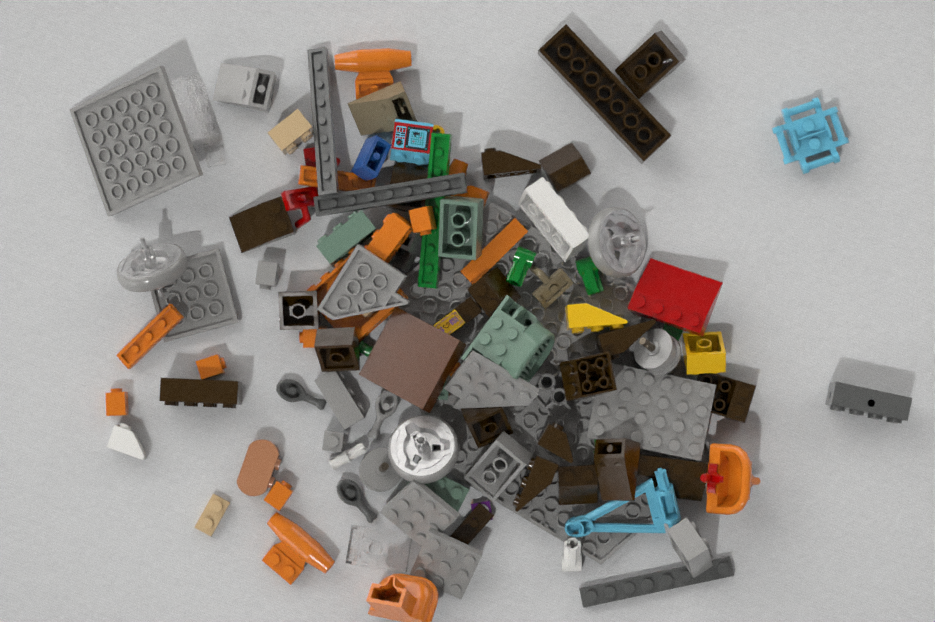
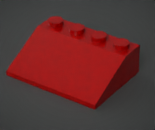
[628,258,723,337]

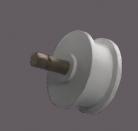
[634,329,681,376]
[359,448,402,492]

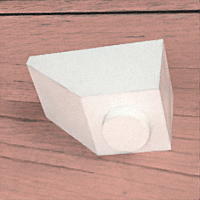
[107,423,147,460]

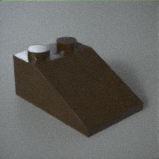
[615,31,686,99]
[481,148,541,180]
[229,196,296,253]
[596,319,656,360]

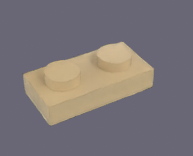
[194,493,230,537]

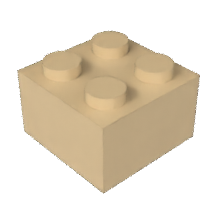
[268,109,314,155]

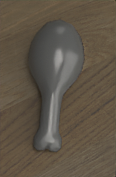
[276,379,327,410]
[336,479,377,523]

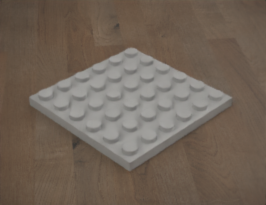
[69,66,203,216]

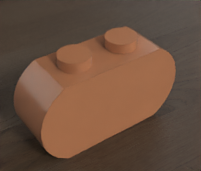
[237,439,282,496]

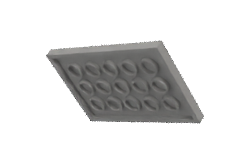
[586,363,716,461]

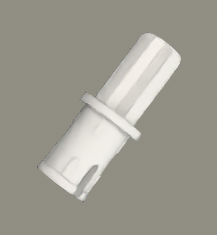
[329,443,366,470]

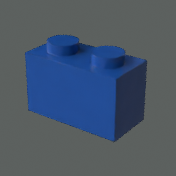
[351,135,391,181]

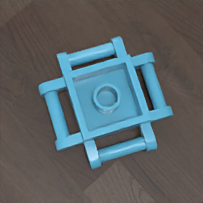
[772,97,849,174]

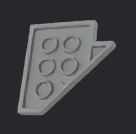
[317,244,410,320]
[444,351,540,409]

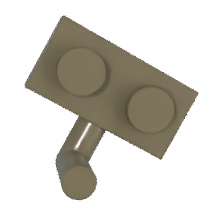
[530,265,574,309]

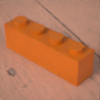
[364,213,413,263]

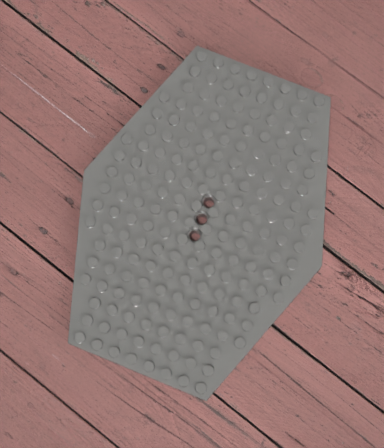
[384,202,710,565]

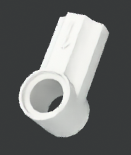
[562,537,582,572]

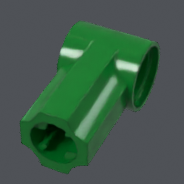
[506,246,536,287]
[575,256,604,296]

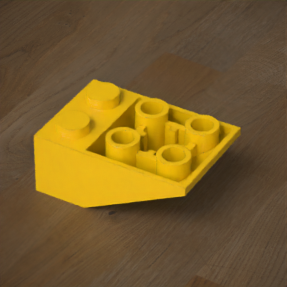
[565,303,628,334]

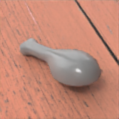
[367,390,398,440]

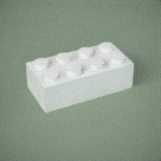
[518,177,589,262]

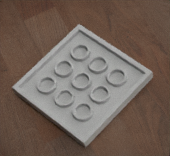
[151,248,239,342]

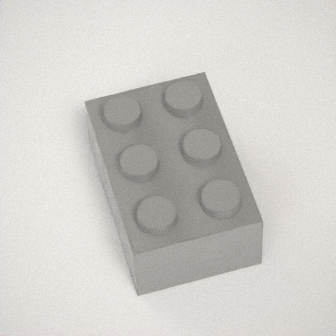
[667,517,713,578]

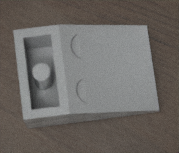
[212,63,277,113]

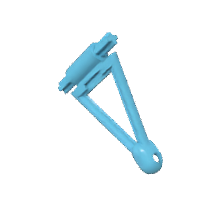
[564,468,681,538]

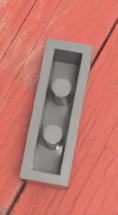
[314,371,365,430]

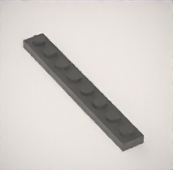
[307,47,339,197]
[313,173,468,217]
[579,556,734,608]

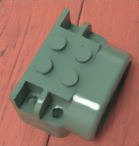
[461,295,555,383]

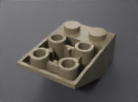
[347,81,417,136]

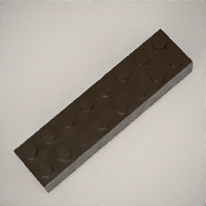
[538,24,672,164]

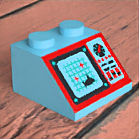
[390,119,433,165]

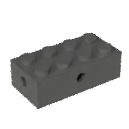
[825,382,912,424]

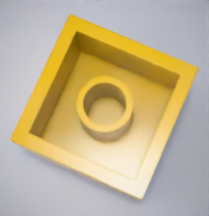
[682,331,726,375]

